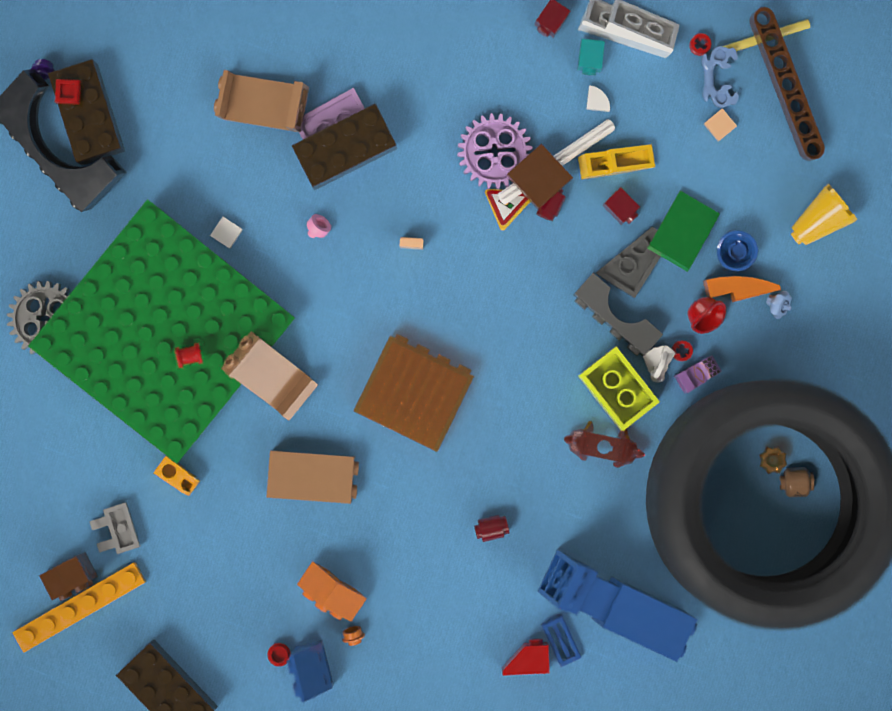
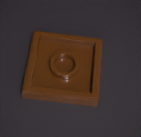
[507,144,573,209]

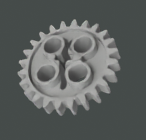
[7,281,69,354]

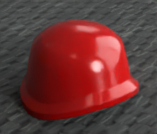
[687,297,726,334]

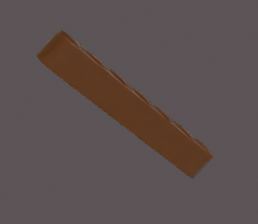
[749,7,825,161]

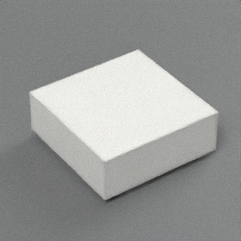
[210,217,243,249]

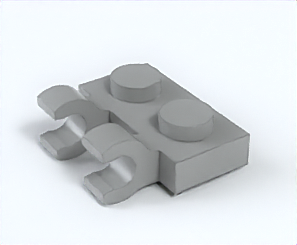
[90,502,140,554]

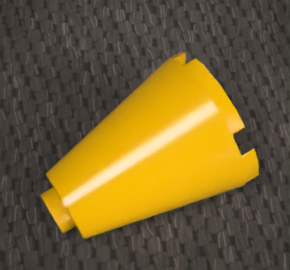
[791,184,857,245]

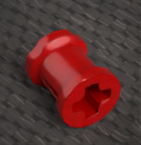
[175,343,203,368]

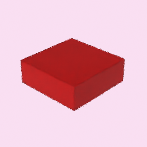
[55,79,81,105]

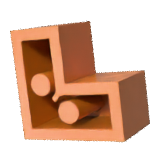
[297,561,367,621]

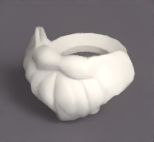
[643,345,676,383]

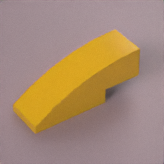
[578,144,655,180]

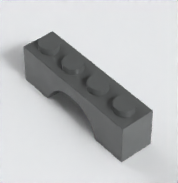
[573,273,663,356]

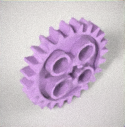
[457,113,533,190]

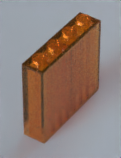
[353,334,474,452]

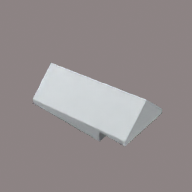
[578,0,679,58]

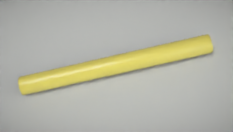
[723,19,810,51]

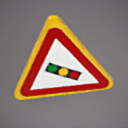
[485,189,530,230]

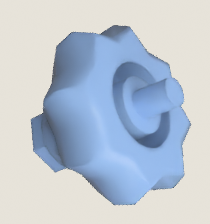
[766,291,792,319]

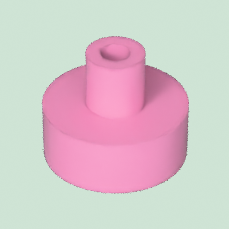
[307,214,331,238]

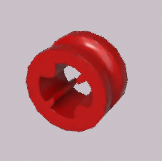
[689,33,711,56]
[671,340,693,362]

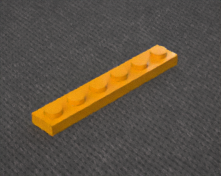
[12,562,146,653]

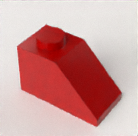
[502,639,550,676]

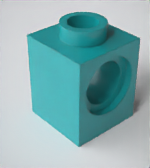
[577,39,605,76]

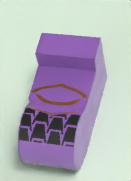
[674,355,722,394]

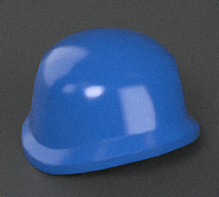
[717,230,758,271]

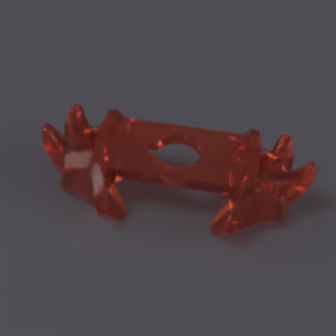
[564,421,645,468]

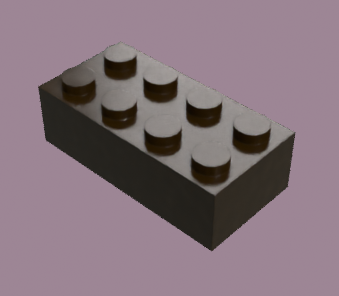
[48,59,125,165]
[291,103,397,191]
[116,640,218,711]

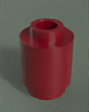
[536,189,566,222]
[474,515,510,542]

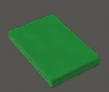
[647,191,720,272]

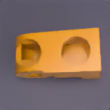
[153,456,200,496]

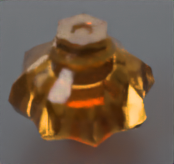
[759,446,787,474]

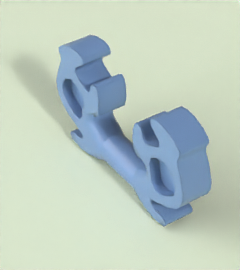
[701,46,739,108]

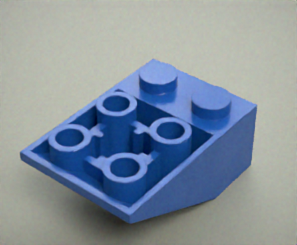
[287,640,334,703]

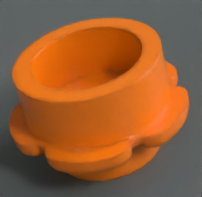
[342,626,365,646]

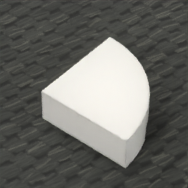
[586,85,610,112]

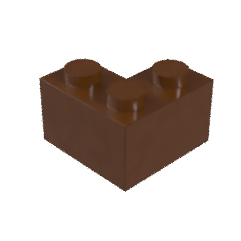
[39,552,98,601]

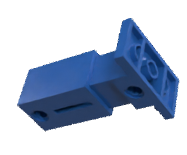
[537,550,698,662]

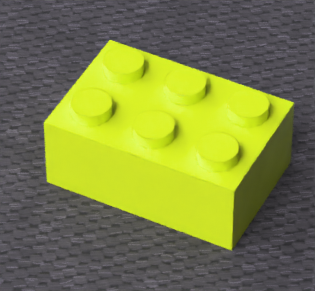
[578,346,660,431]

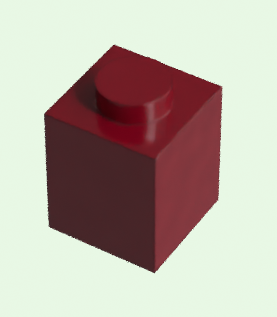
[535,0,571,38]
[602,187,640,225]

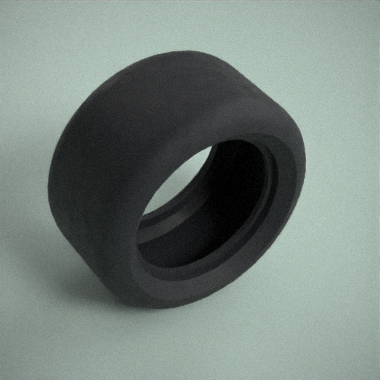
[646,379,892,630]

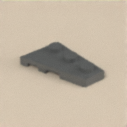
[595,227,661,298]

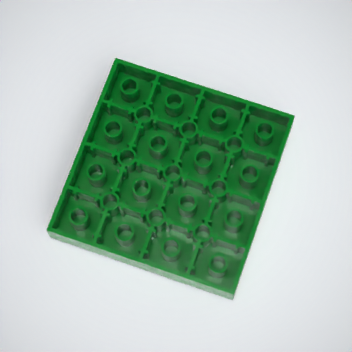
[28,199,295,464]

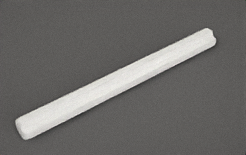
[498,119,615,204]

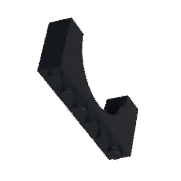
[0,69,127,212]

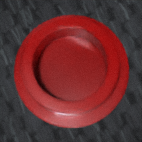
[268,643,291,666]

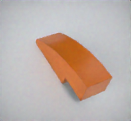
[703,276,781,302]

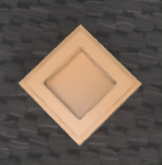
[704,108,737,142]
[400,237,424,250]

